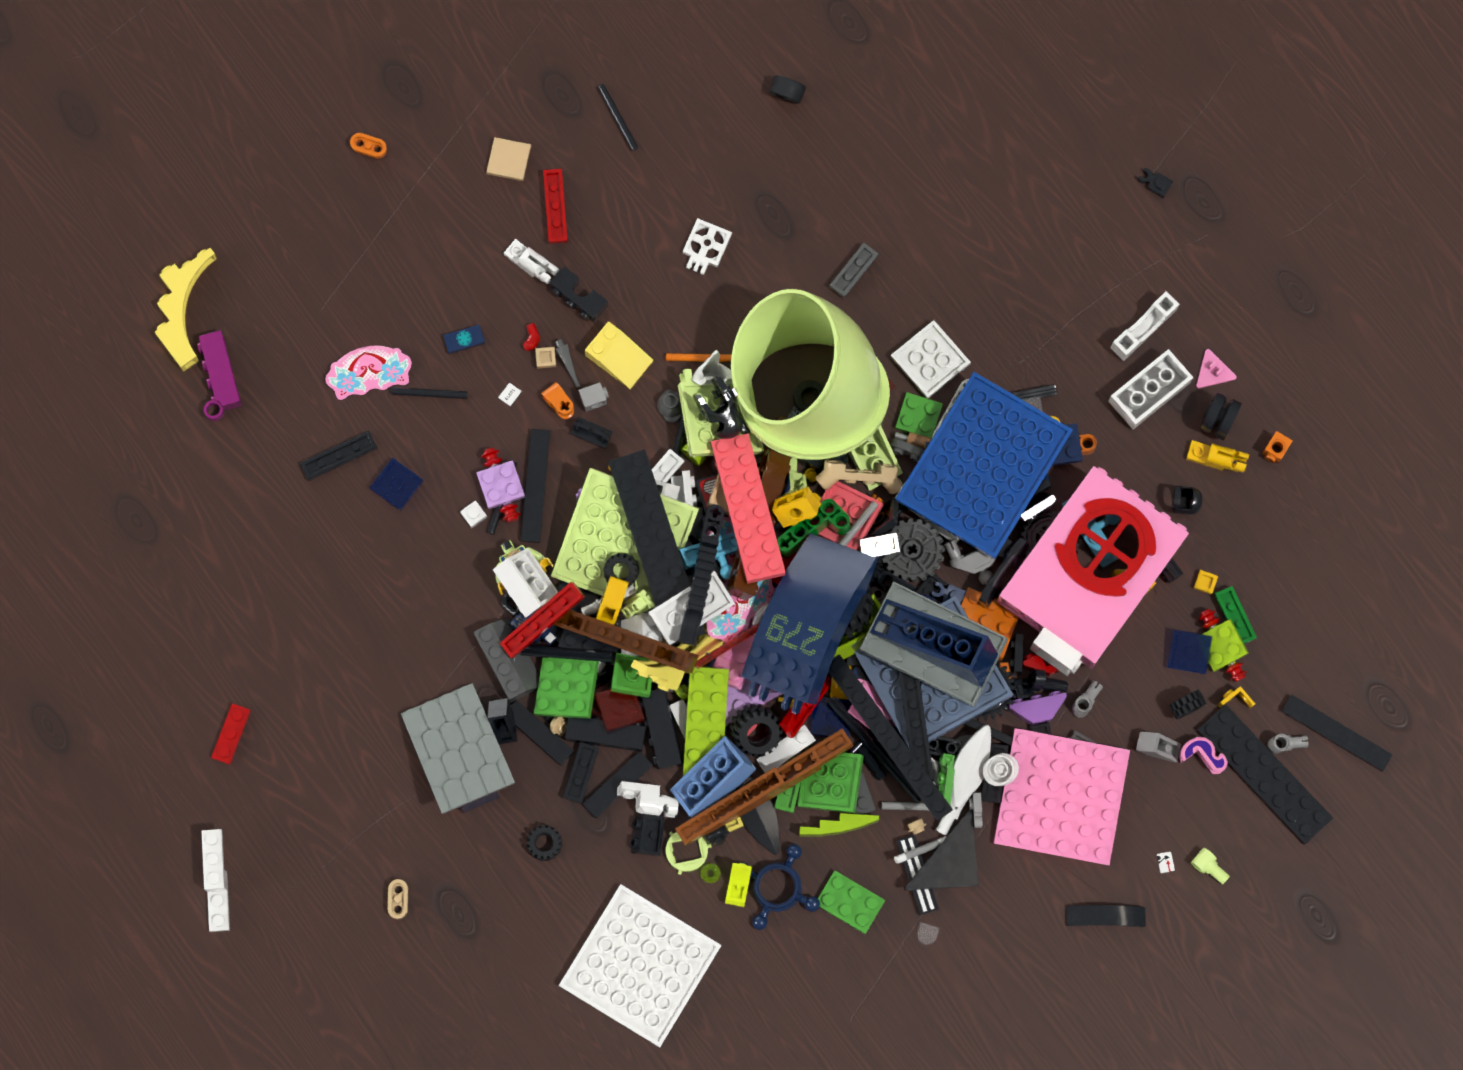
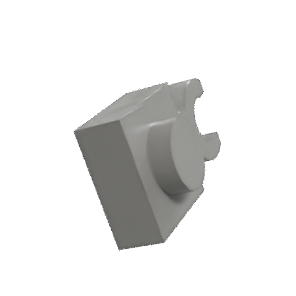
[969,793,983,828]

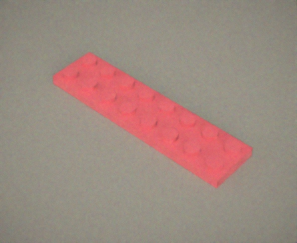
[711,433,786,584]

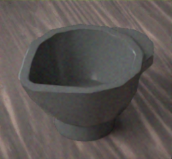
[657,389,682,423]

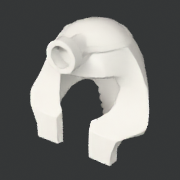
[692,350,733,385]

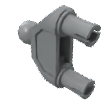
[944,539,996,585]

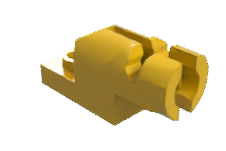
[1186,440,1249,472]

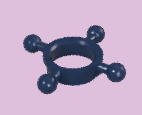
[738,844,820,930]

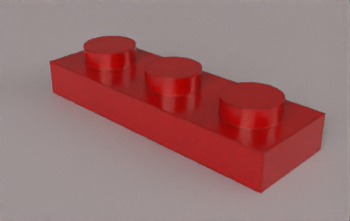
[211,703,251,765]

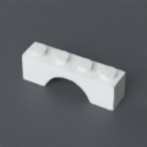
[1111,292,1180,361]

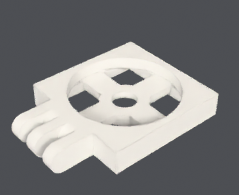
[683,218,732,275]

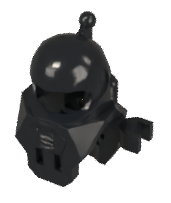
[693,376,750,439]

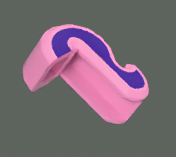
[1179,737,1227,774]

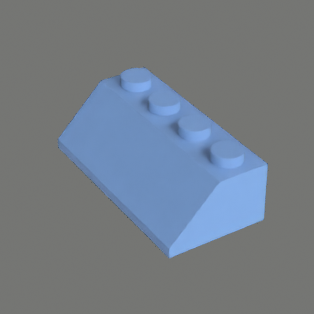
[670,736,756,818]

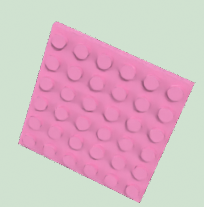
[994,728,1130,865]

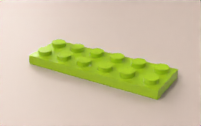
[683,666,729,776]

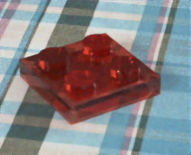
[595,689,644,732]

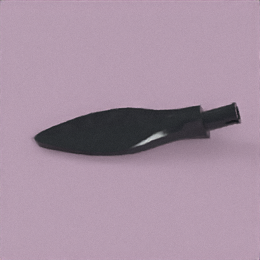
[736,776,780,855]

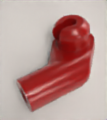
[523,323,540,351]

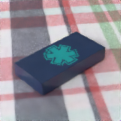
[443,325,485,354]

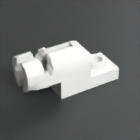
[504,239,559,284]
[617,781,678,818]

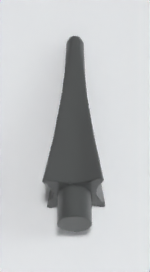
[555,339,580,389]

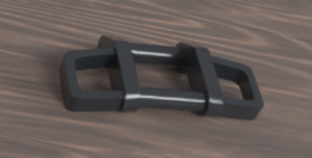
[979,537,1030,609]

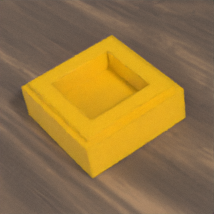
[1193,570,1218,595]

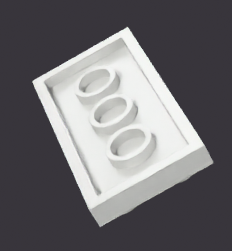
[648,571,735,645]

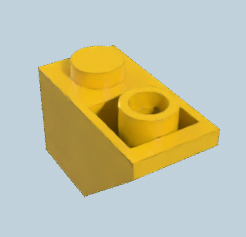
[596,576,629,625]

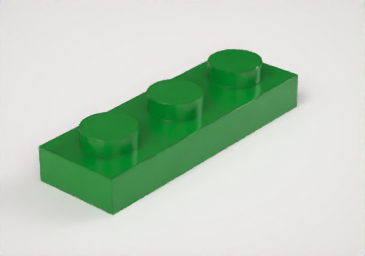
[1214,586,1257,644]

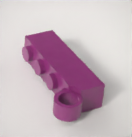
[197,330,242,421]

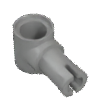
[1072,681,1103,718]
[1267,734,1309,754]

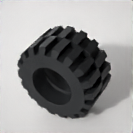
[730,703,783,757]

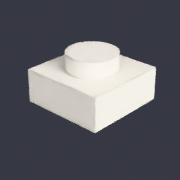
[460,500,487,528]

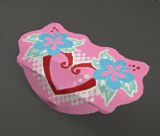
[325,346,412,400]
[706,578,775,645]

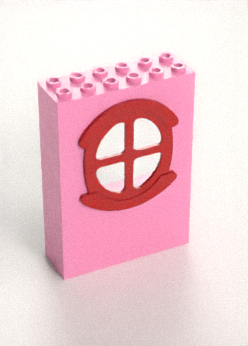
[997,466,1189,669]

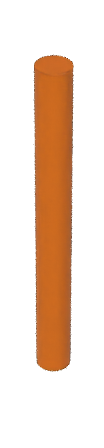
[666,353,732,362]

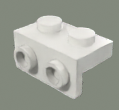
[671,470,697,506]

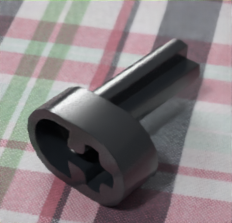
[1027,669,1069,692]

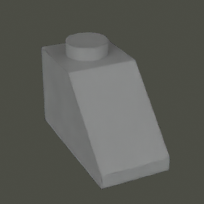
[1136,732,1181,763]

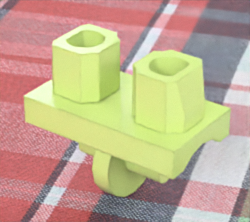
[621,590,655,619]

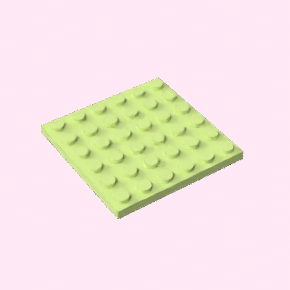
[551,468,699,613]

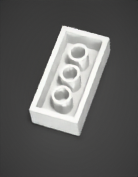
[1108,349,1193,429]

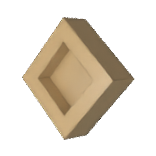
[535,347,556,369]

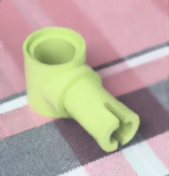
[1191,848,1230,884]

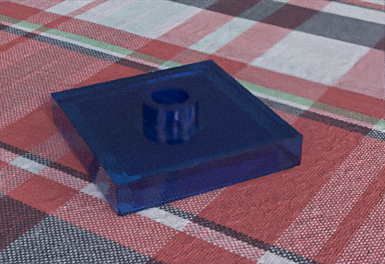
[370,458,424,511]
[1167,630,1213,675]
[811,697,852,737]

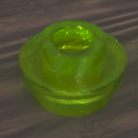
[701,864,720,883]

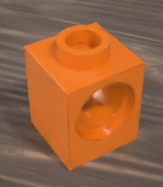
[1262,431,1293,464]

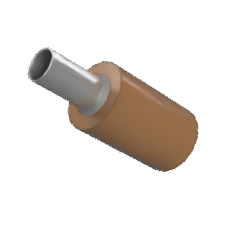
[894,432,932,450]

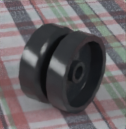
[1200,392,1242,441]

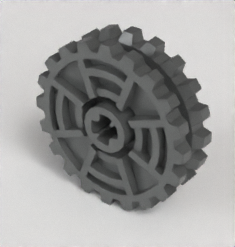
[882,519,945,583]

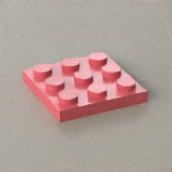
[810,481,883,551]

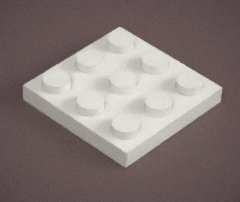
[890,320,971,399]

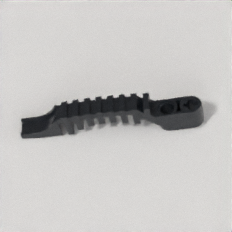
[678,504,724,646]

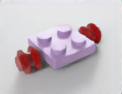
[476,448,525,523]

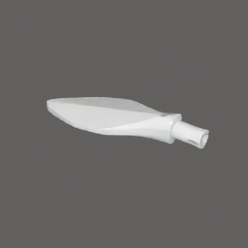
[936,724,991,835]

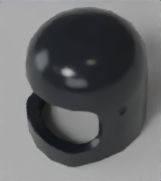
[1173,486,1203,515]

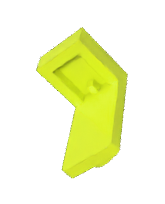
[725,863,752,907]

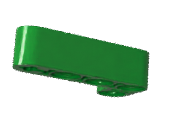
[777,499,851,558]

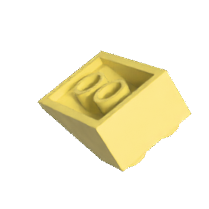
[585,321,653,390]

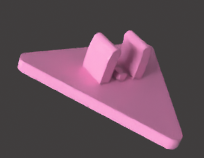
[1196,349,1237,389]

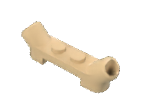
[816,460,903,494]

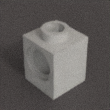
[579,382,609,412]

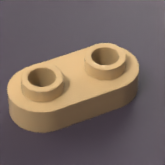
[388,879,408,919]

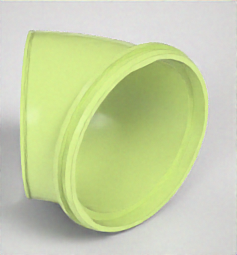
[731,289,890,460]

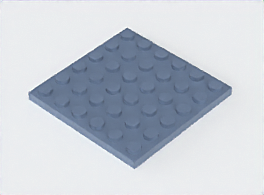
[854,596,1013,750]

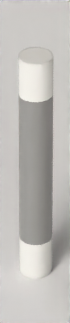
[894,836,946,864]

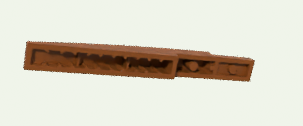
[675,728,853,846]

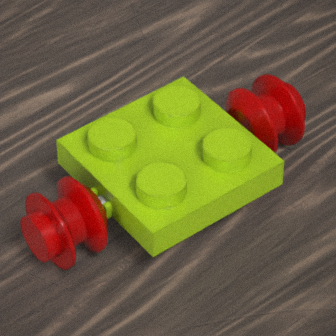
[1196,609,1249,682]

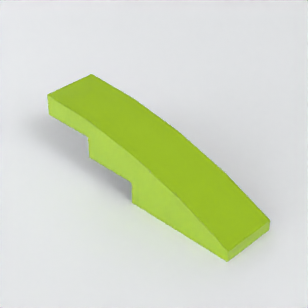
[799,813,879,837]

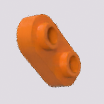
[350,133,387,159]

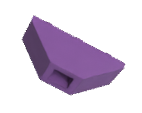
[1008,691,1067,725]

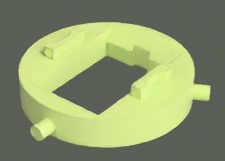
[666,831,711,875]

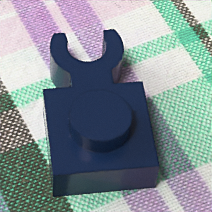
[929,582,966,604]

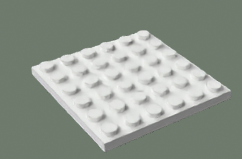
[559,884,721,1047]

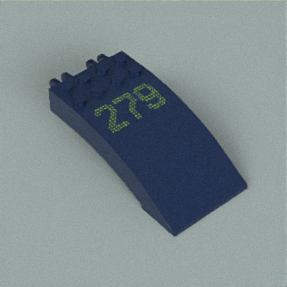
[741,533,878,714]

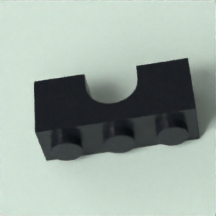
[550,266,608,323]

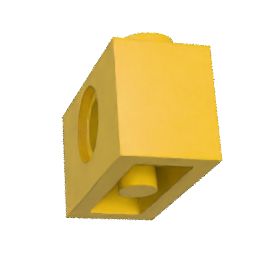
[772,487,819,528]

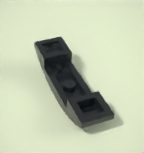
[1067,905,1146,927]

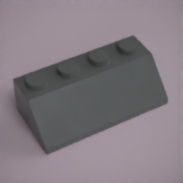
[473,618,540,703]

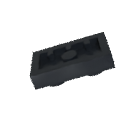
[630,814,665,856]

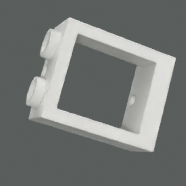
[1030,627,1083,676]

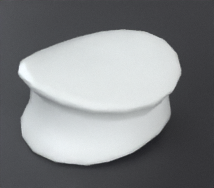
[983,753,1019,786]

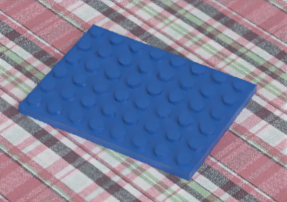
[895,372,1073,559]

